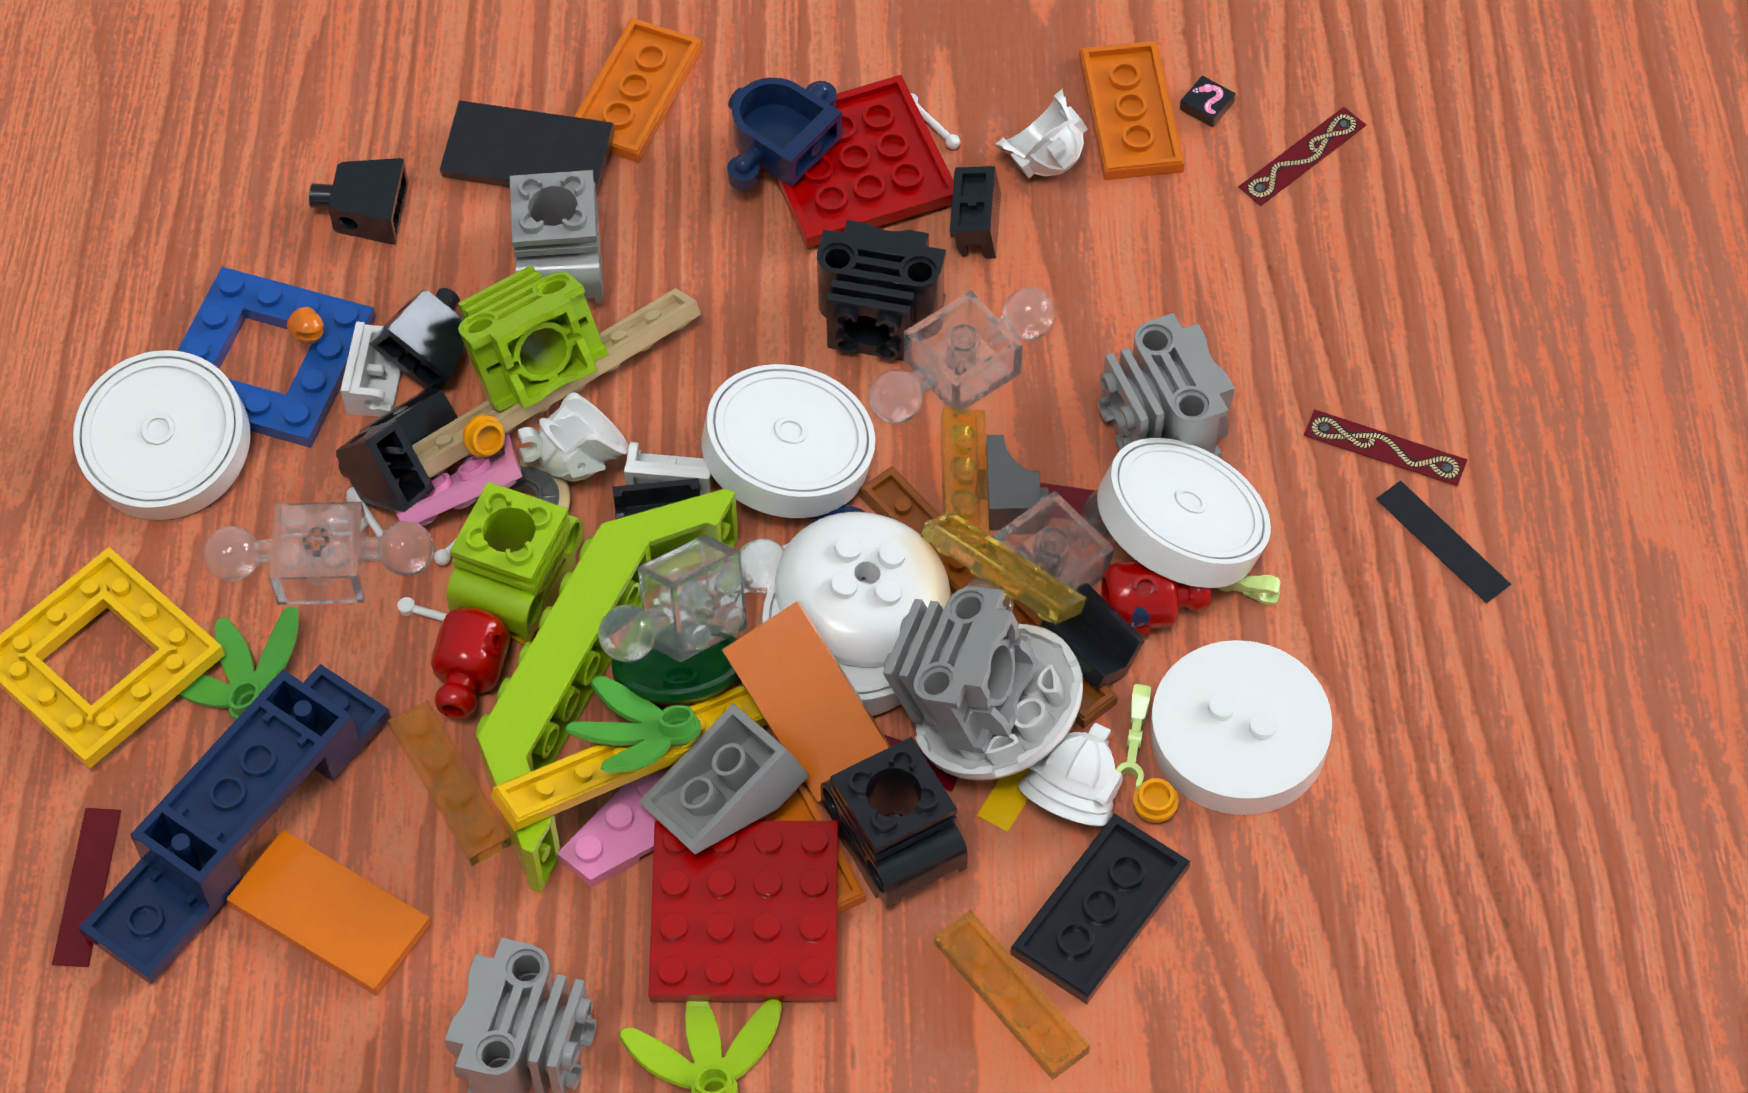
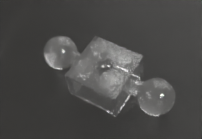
[869,287,1056,424]
[963,490,1116,621]
[204,501,434,605]
[598,534,785,662]

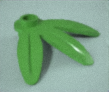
[178,606,298,720]
[565,676,701,773]

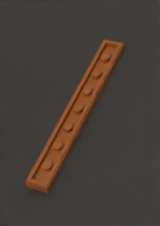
[859,466,1118,729]

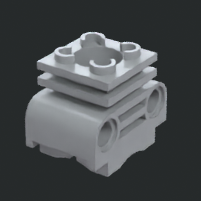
[510,170,604,303]
[1097,313,1235,458]
[883,587,1039,754]
[445,937,597,1093]

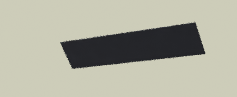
[1376,480,1511,603]

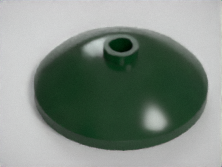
[611,625,739,706]

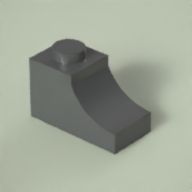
[985,435,1049,530]

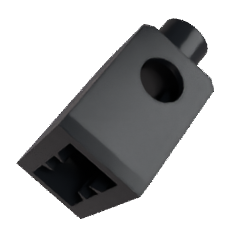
[309,158,409,245]
[369,288,464,389]
[336,420,435,513]

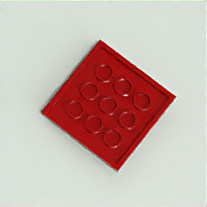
[775,75,954,248]
[648,821,838,1001]

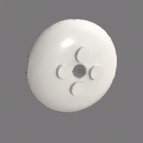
[775,512,950,667]
[915,624,1083,781]

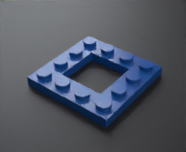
[177,267,376,448]

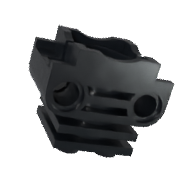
[817,220,946,362]
[820,737,968,909]

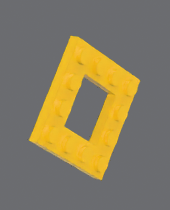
[0,547,225,769]

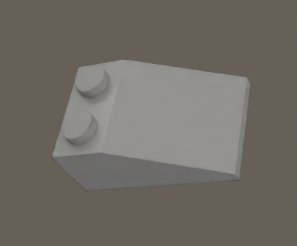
[639,703,810,854]

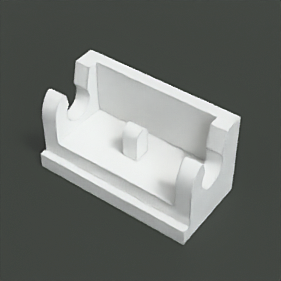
[340,321,402,417]
[624,442,715,495]

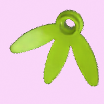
[619,999,782,1093]

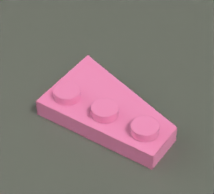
[396,433,523,529]
[557,770,666,888]

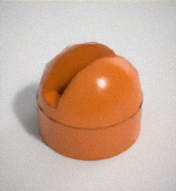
[287,307,324,344]

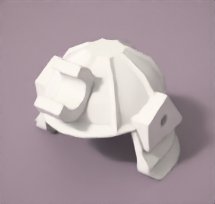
[994,88,1088,178]
[518,392,629,482]
[1018,723,1123,826]

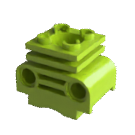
[458,265,609,413]
[446,481,584,641]

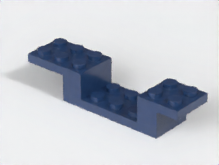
[78,664,391,984]

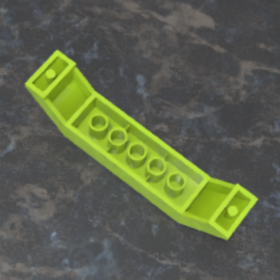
[476,488,739,893]

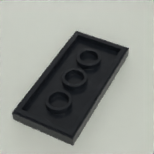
[440,100,615,197]
[1010,813,1190,1005]

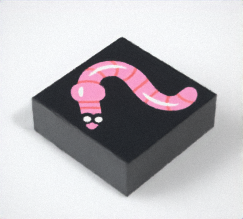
[1180,75,1236,127]

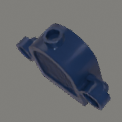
[727,78,842,191]

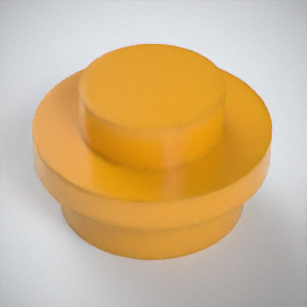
[462,414,505,458]
[1133,778,1179,823]

